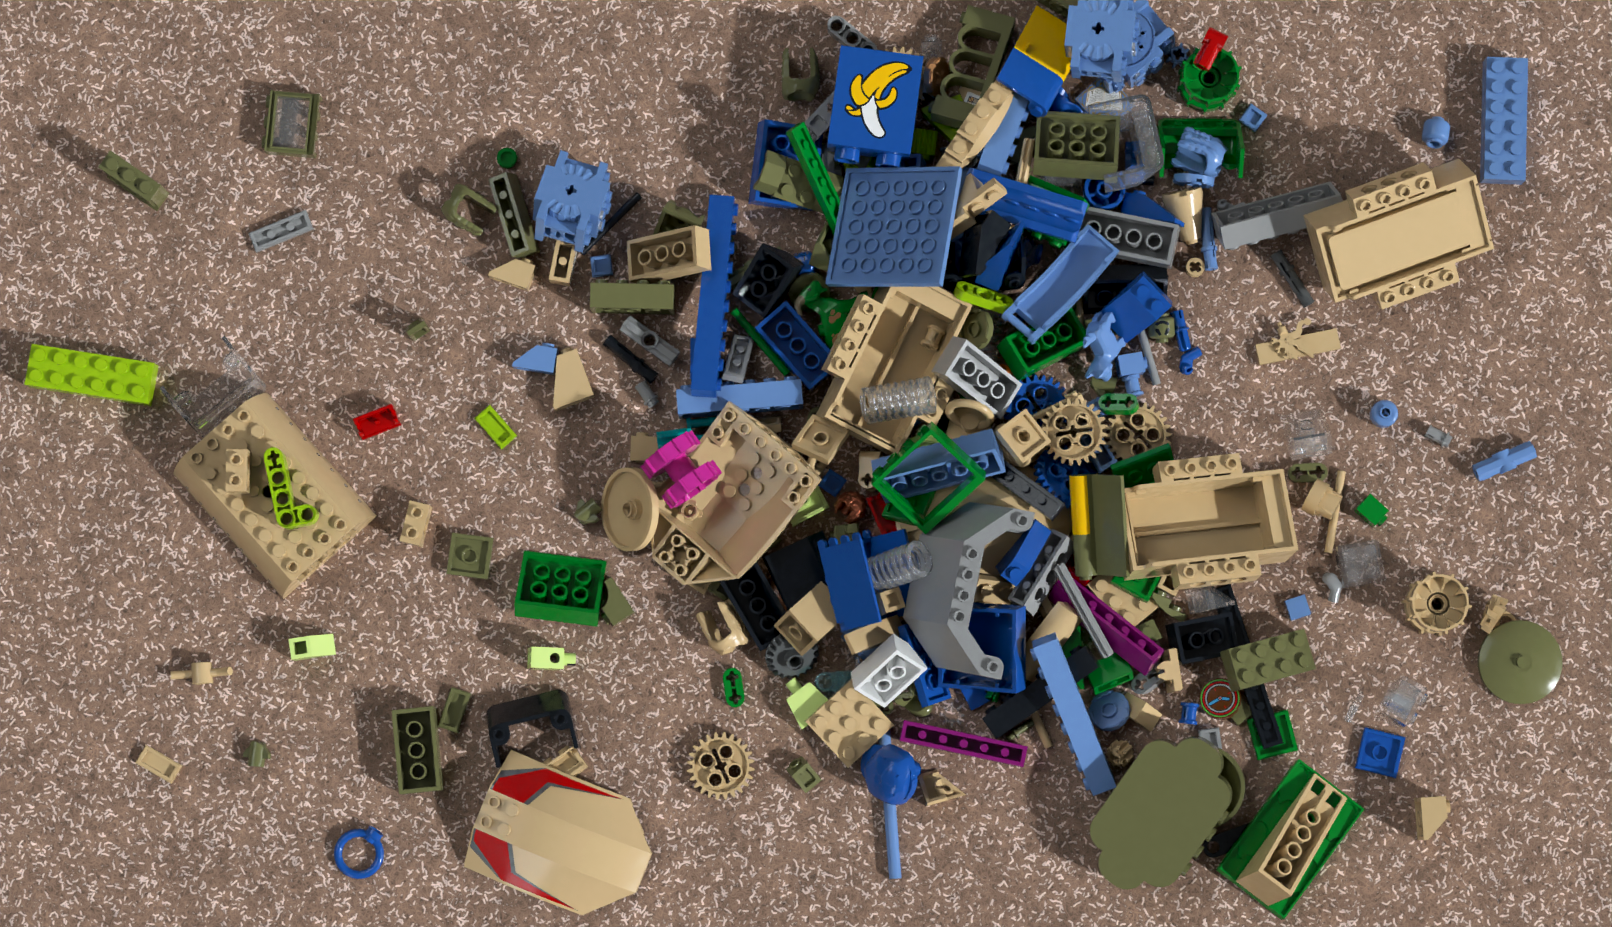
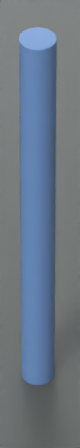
[878,730,902,879]

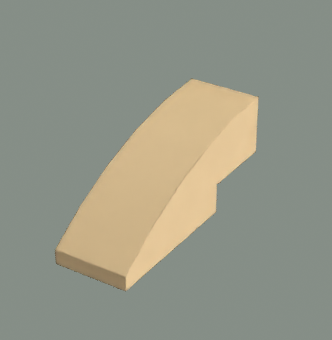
[844,614,902,655]

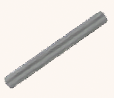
[1054,563,1113,659]

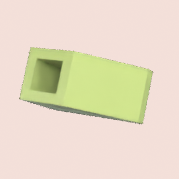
[289,634,336,661]

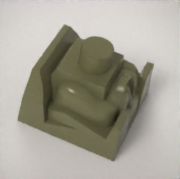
[653,200,705,235]

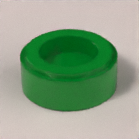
[497,148,518,169]

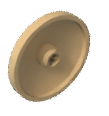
[601,467,659,551]

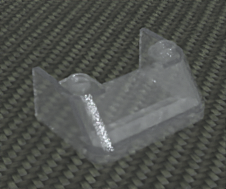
[1087,94,1164,193]
[160,336,266,438]

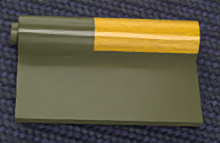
[1069,474,1130,580]

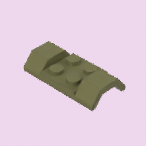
[753,150,844,214]

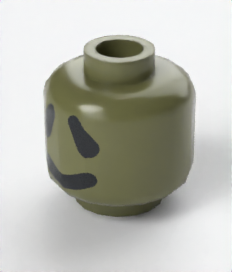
[1148,313,1175,343]

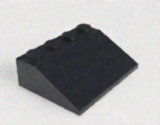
[763,531,829,610]

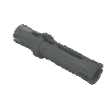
[1270,250,1315,308]

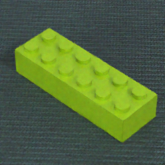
[24,344,159,406]

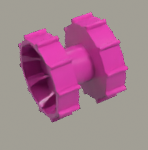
[640,430,722,509]

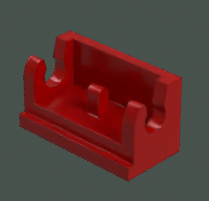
[353,404,401,440]
[866,493,897,535]

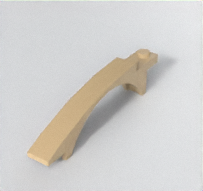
[951,173,1008,240]

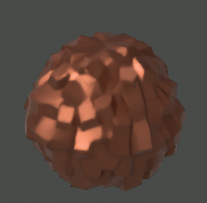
[834,491,867,524]

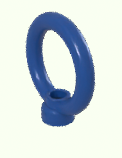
[334,825,384,879]

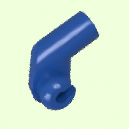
[1179,346,1202,375]

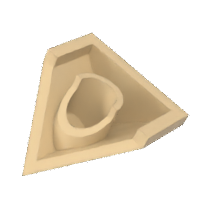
[918,769,966,806]

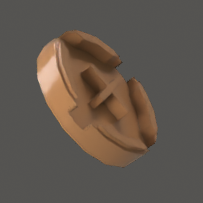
[924,57,950,98]

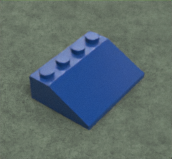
[748,119,823,211]

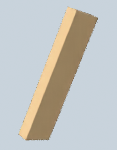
[1255,328,1341,366]

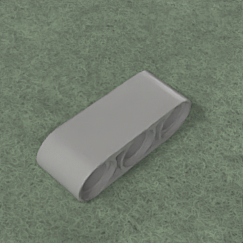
[827,16,877,50]

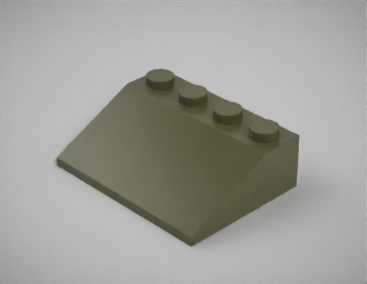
[1033,111,1120,181]

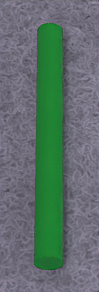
[731,308,790,376]

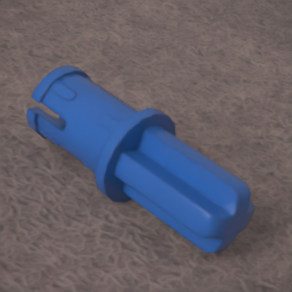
[1170,310,1191,352]

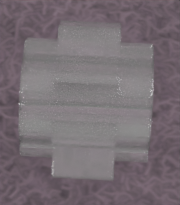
[939,702,965,728]

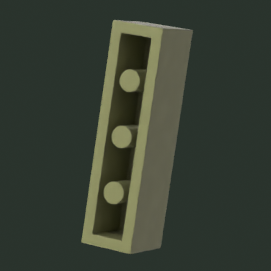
[488,172,540,259]

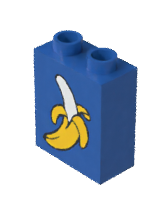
[827,45,924,168]

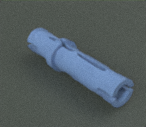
[1201,207,1218,271]

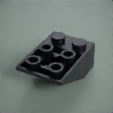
[958,210,1011,278]

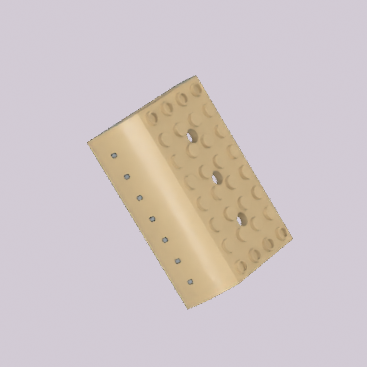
[173,393,377,599]

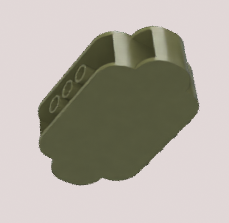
[1090,736,1232,890]

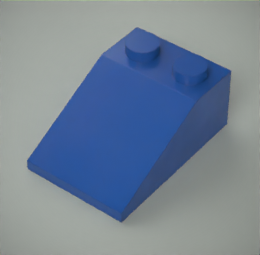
[975,220,1025,291]
[1098,271,1172,343]

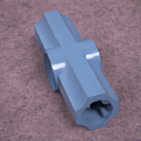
[1472,441,1537,482]

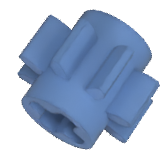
[1165,43,1190,69]

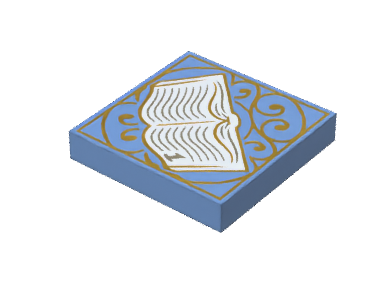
[1075,78,1133,116]

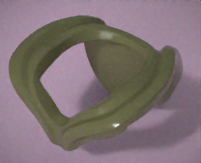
[894,682,933,718]

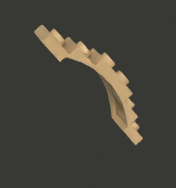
[935,80,1014,169]

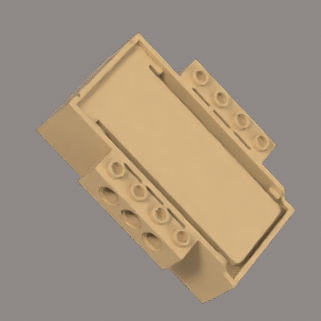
[1303,159,1494,309]

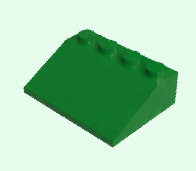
[514,551,607,627]

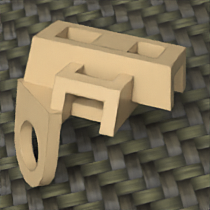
[1480,594,1516,634]

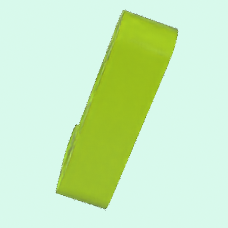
[264,447,319,530]

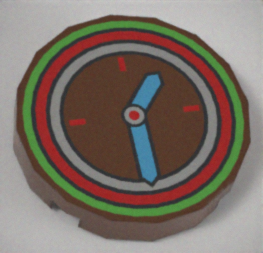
[1199,678,1241,720]

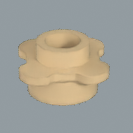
[678,500,703,524]

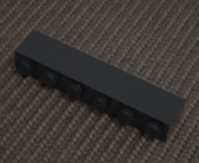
[982,645,1101,739]

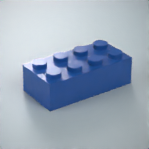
[755,301,830,392]

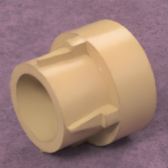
[1301,479,1343,520]

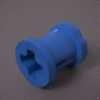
[1179,702,1199,725]

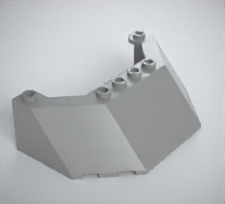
[903,502,1035,680]

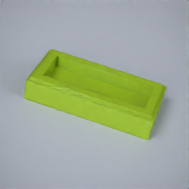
[474,405,517,449]

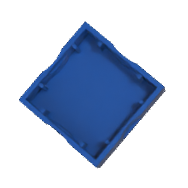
[938,602,1026,694]

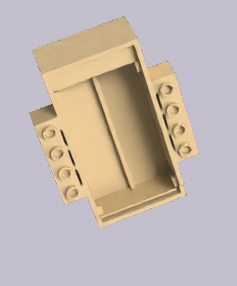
[816,287,973,454]
[1123,453,1298,590]

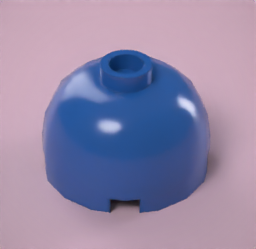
[1083,174,1125,211]

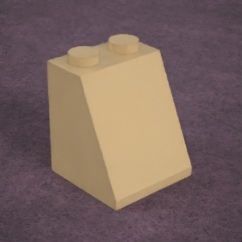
[774,581,838,656]

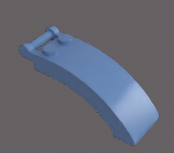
[1001,224,1119,345]

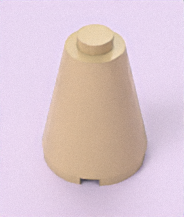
[1162,187,1203,245]

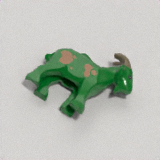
[794,280,868,350]

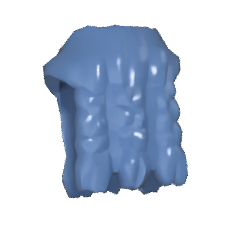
[1171,127,1228,178]

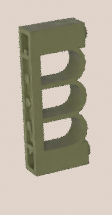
[928,5,1015,129]

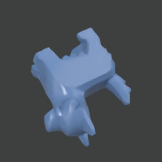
[1083,312,1126,382]

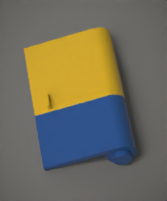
[996,5,1071,117]

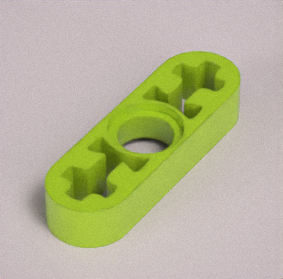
[953,281,1014,314]

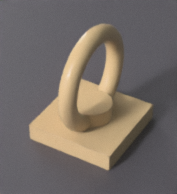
[945,399,994,439]
[993,409,1051,467]
[792,414,849,475]

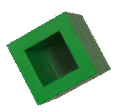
[1354,494,1389,527]

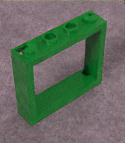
[871,421,986,534]

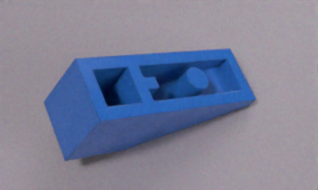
[1121,190,1185,227]
[995,519,1052,586]

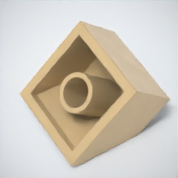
[1414,796,1450,840]

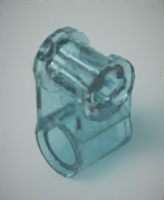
[814,671,852,692]

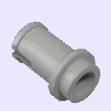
[635,380,659,408]
[1424,425,1453,447]

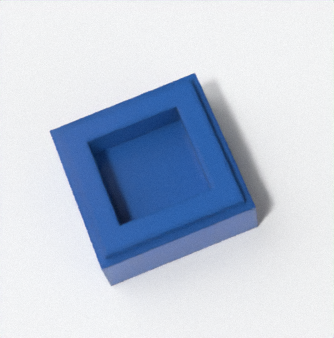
[818,469,847,497]

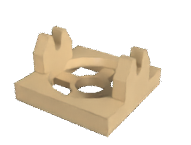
[1155,648,1183,693]

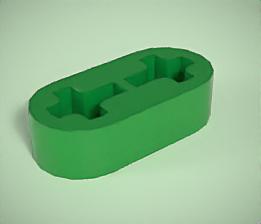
[1098,393,1139,415]
[723,668,745,708]

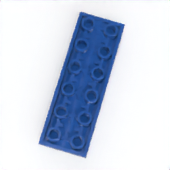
[966,168,1088,243]

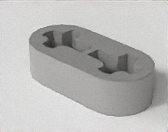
[1131,663,1164,694]

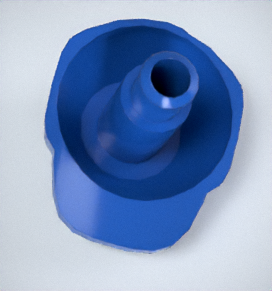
[861,744,921,805]

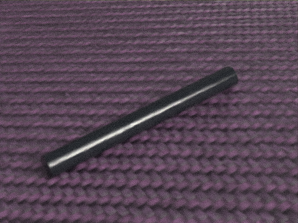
[582,192,642,255]

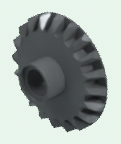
[765,634,819,680]

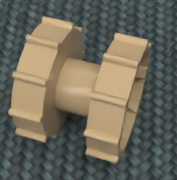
[1401,572,1472,637]

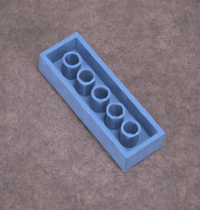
[1480,57,1528,185]
[676,376,803,419]
[871,429,1006,504]

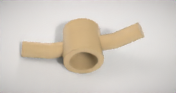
[170,662,233,685]

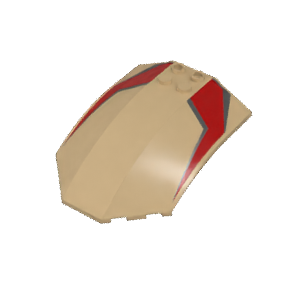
[464,750,652,915]

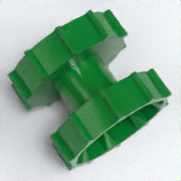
[1176,47,1242,115]

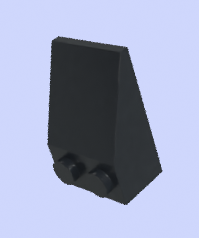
[1165,612,1239,665]

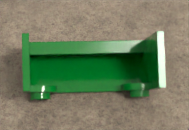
[1157,118,1245,178]

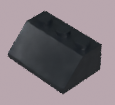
[732,243,804,318]

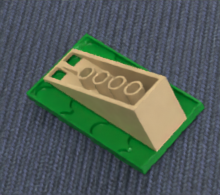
[1216,759,1364,920]

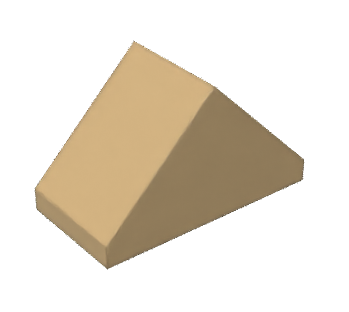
[1124,692,1162,732]

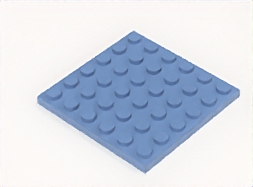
[825,166,963,287]

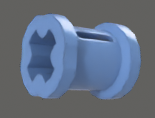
[1121,374,1144,397]

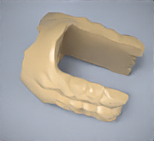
[697,599,750,656]

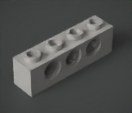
[1008,528,1074,616]

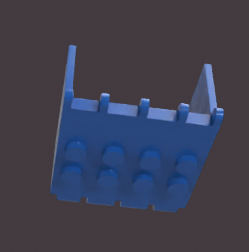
[818,529,914,631]

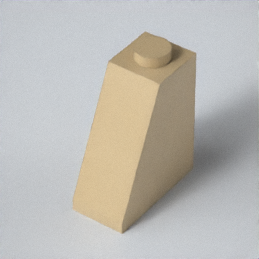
[553,347,595,411]

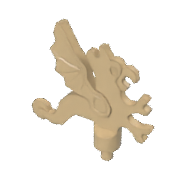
[1271,318,1313,360]

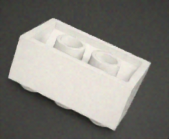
[851,634,927,708]

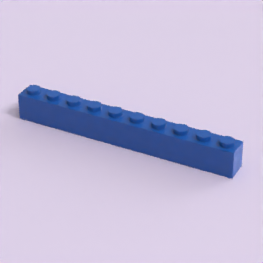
[691,195,739,398]

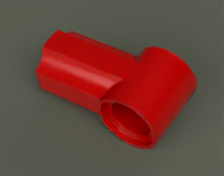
[1193,27,1228,72]

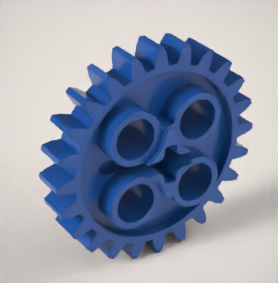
[1004,373,1067,429]
[1033,445,1098,508]

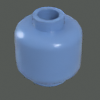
[1422,116,1450,149]
[1369,400,1398,428]

